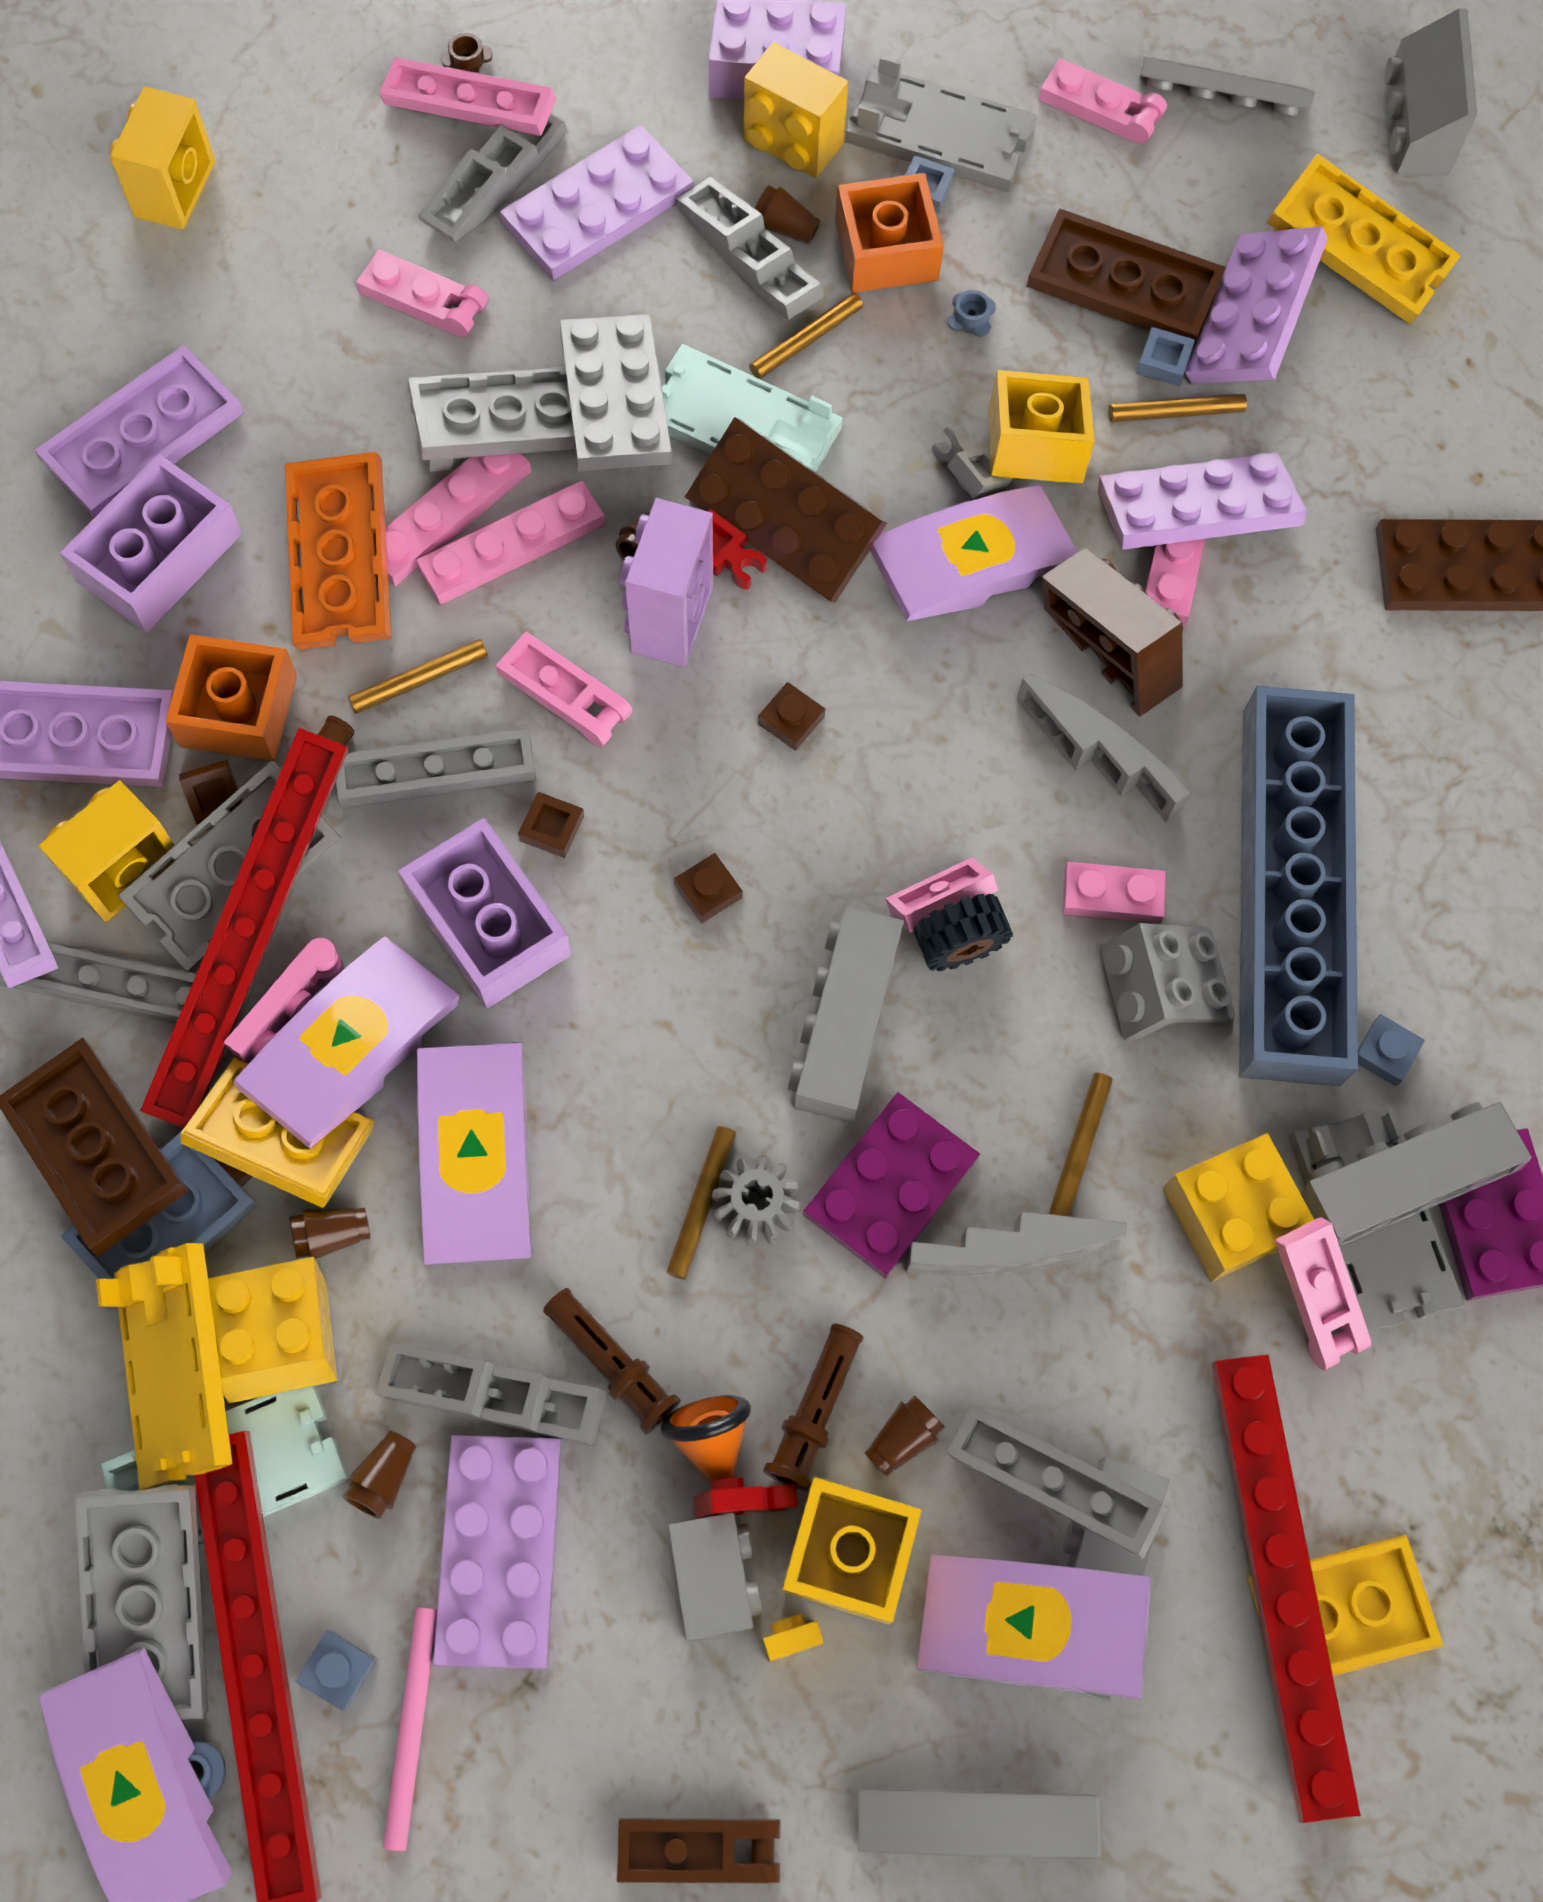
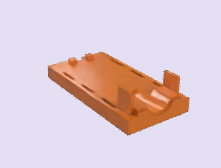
[285,452,391,650]

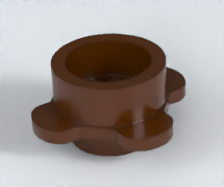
[441,33,493,73]

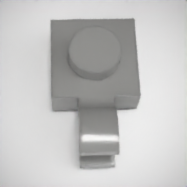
[932,425,1012,500]

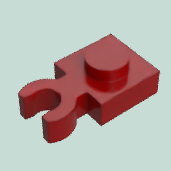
[708,509,767,590]
[693,1477,798,1519]

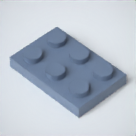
[61,1130,258,1279]

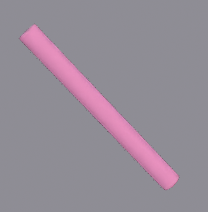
[383,1607,438,1851]

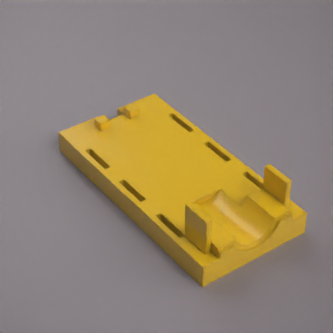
[1266,154,1461,325]
[96,1243,232,1490]

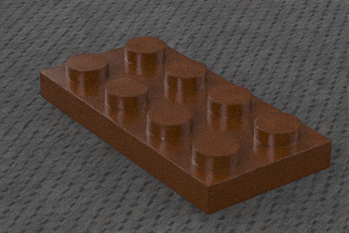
[1026,208,1226,347]
[685,417,887,603]
[1375,519,1543,611]
[0,1038,189,1257]

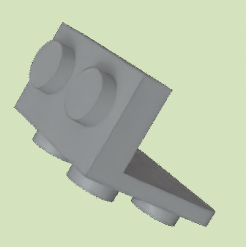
[1100,923,1235,1040]

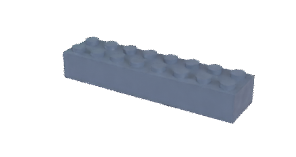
[1239,686,1358,1086]

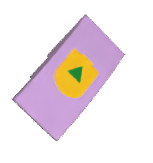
[870,484,1077,621]
[234,936,459,1149]
[417,1042,532,1265]
[917,1555,1152,1700]
[39,1648,233,1902]

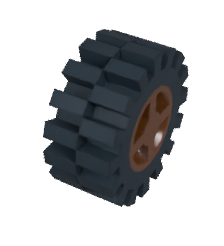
[914,893,1013,971]

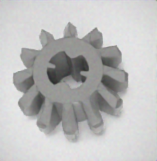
[712,1155,802,1246]

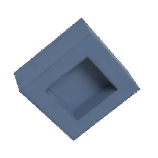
[905,155,955,214]
[1136,327,1195,386]
[1358,1014,1425,1086]
[295,1630,377,1711]

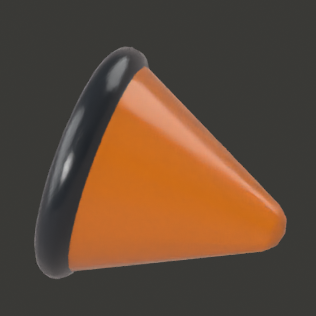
[661,1395,751,1482]

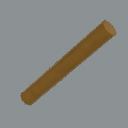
[749,292,863,379]
[1109,394,1247,423]
[348,639,488,714]
[1048,1072,1113,1216]
[666,1126,736,1280]

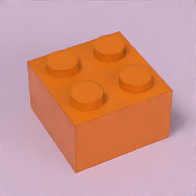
[835,173,944,293]
[165,634,297,762]

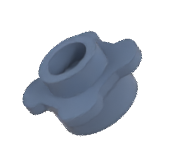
[947,290,996,337]

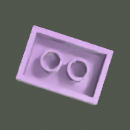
[709,0,847,100]
[60,453,242,633]
[620,498,713,667]
[398,818,571,1009]

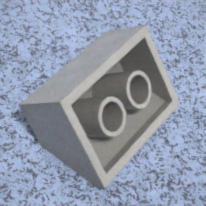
[1384,8,1477,175]

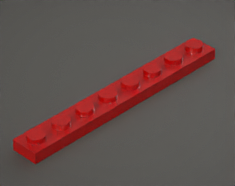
[140,727,349,1128]
[1212,1354,1361,1823]
[194,1431,322,1902]

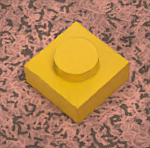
[762,1614,824,1662]

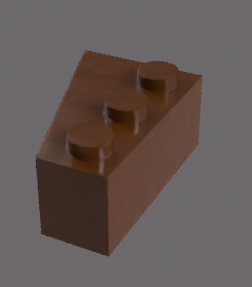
[1042,547,1183,717]

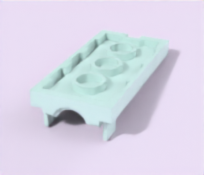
[662,344,843,472]
[101,1385,349,1545]

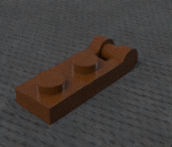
[617,1818,780,1883]

